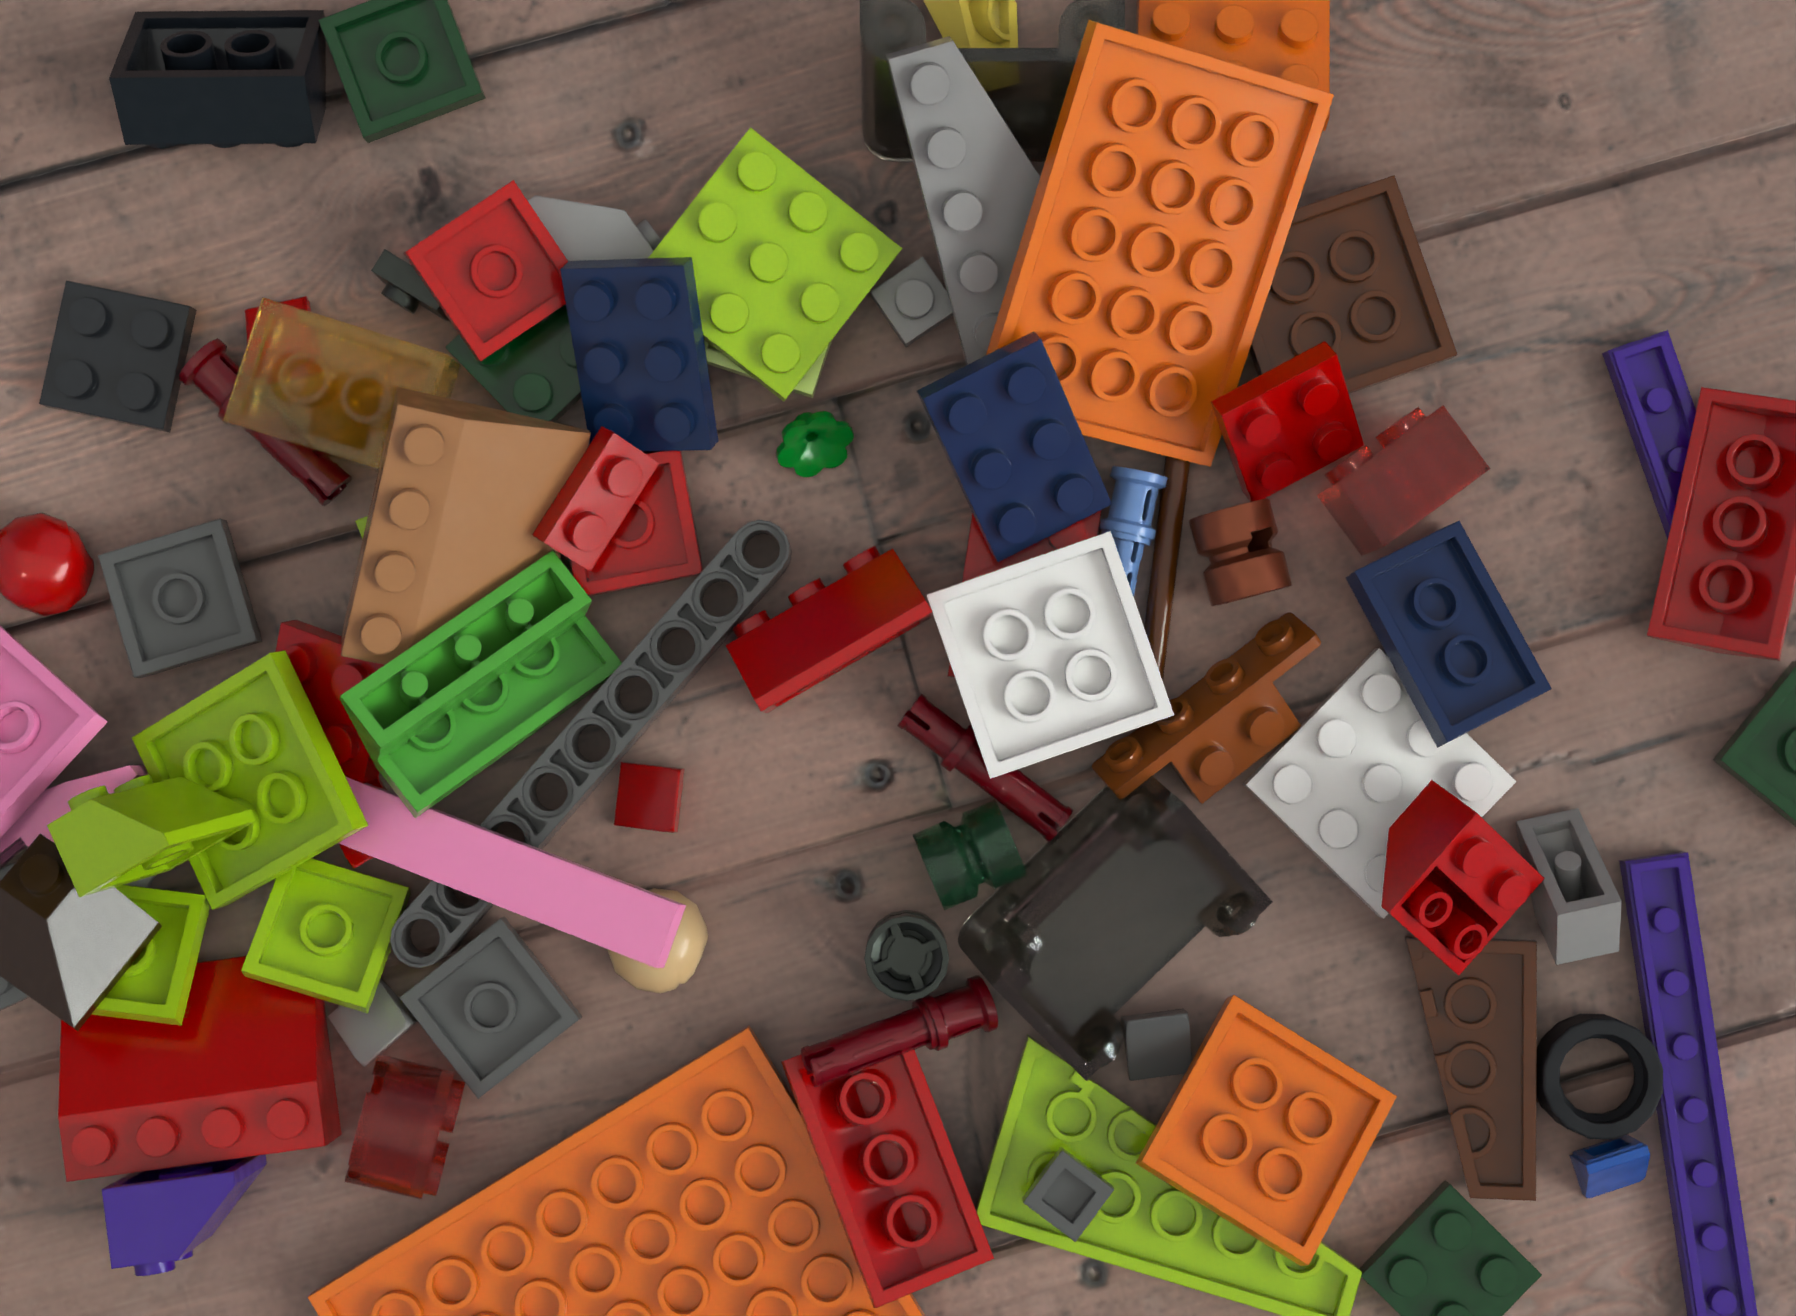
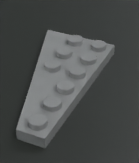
[885,36,1040,365]

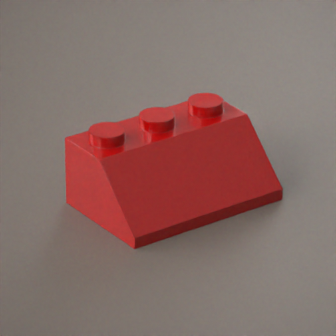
[725,546,932,713]

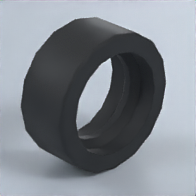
[1536,1014,1663,1140]

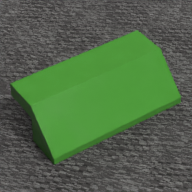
[340,550,622,818]

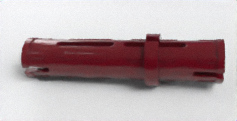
[897,693,1073,842]

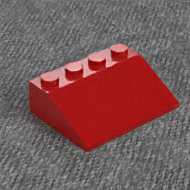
[58,956,342,1182]

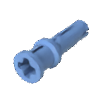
[1099,466,1168,597]

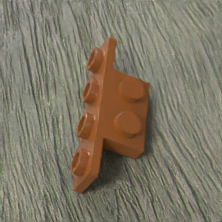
[1092,612,1321,804]

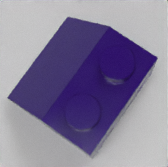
[102,1154,267,1276]

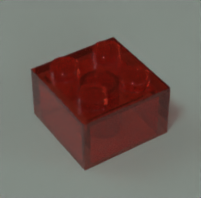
[1317,406,1490,556]

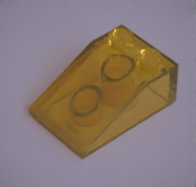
[223,297,461,472]

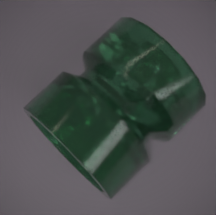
[912,799,1027,911]

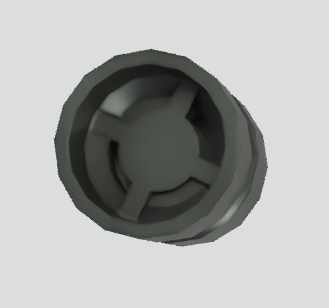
[864,910,949,1001]

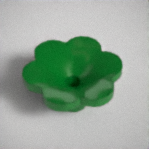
[776,411,854,477]

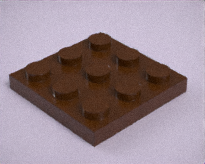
[1249,175,1458,394]

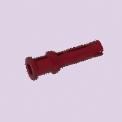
[179,338,352,506]
[801,975,998,1087]

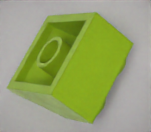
[47,775,257,898]

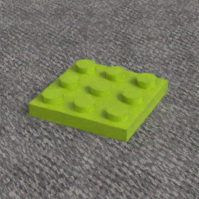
[648,127,903,402]
[132,651,369,910]

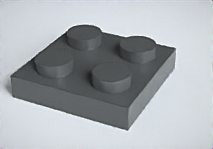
[98,518,263,678]
[399,916,582,1099]

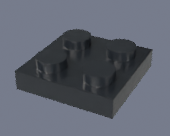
[39,280,197,433]

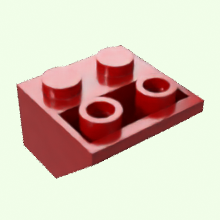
[1381,780,1545,976]

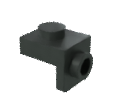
[371,249,448,321]

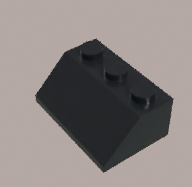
[109,10,326,149]

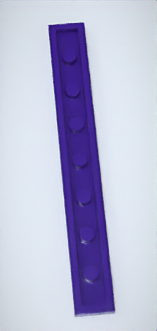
[1619,852,1758,1316]

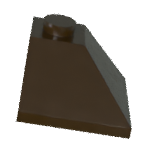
[0,834,162,1031]

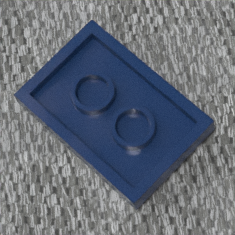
[560,257,719,451]
[917,331,1112,562]
[1346,521,1552,748]

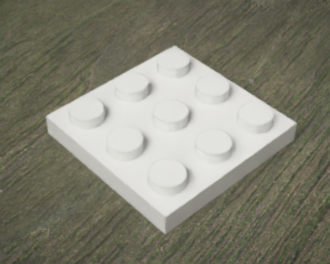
[927,531,1174,779]
[1243,648,1516,919]

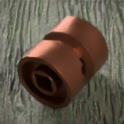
[1189,499,1292,607]

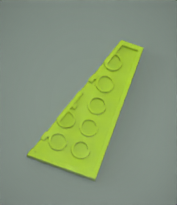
[976,1034,1362,1316]

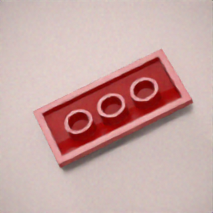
[1647,387,1796,661]
[781,1050,994,1308]

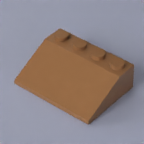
[341,387,591,665]

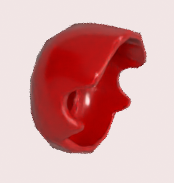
[0,513,94,616]

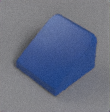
[1569,1135,1650,1198]

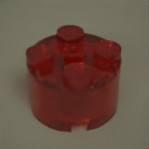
[345,1054,465,1200]

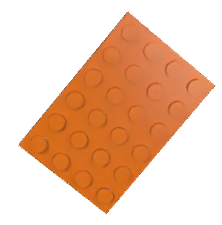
[986,20,1334,467]

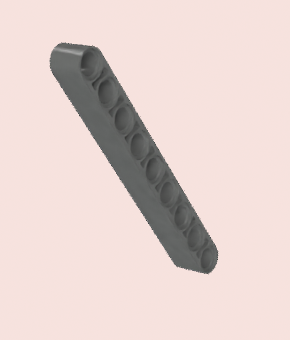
[390,520,792,968]

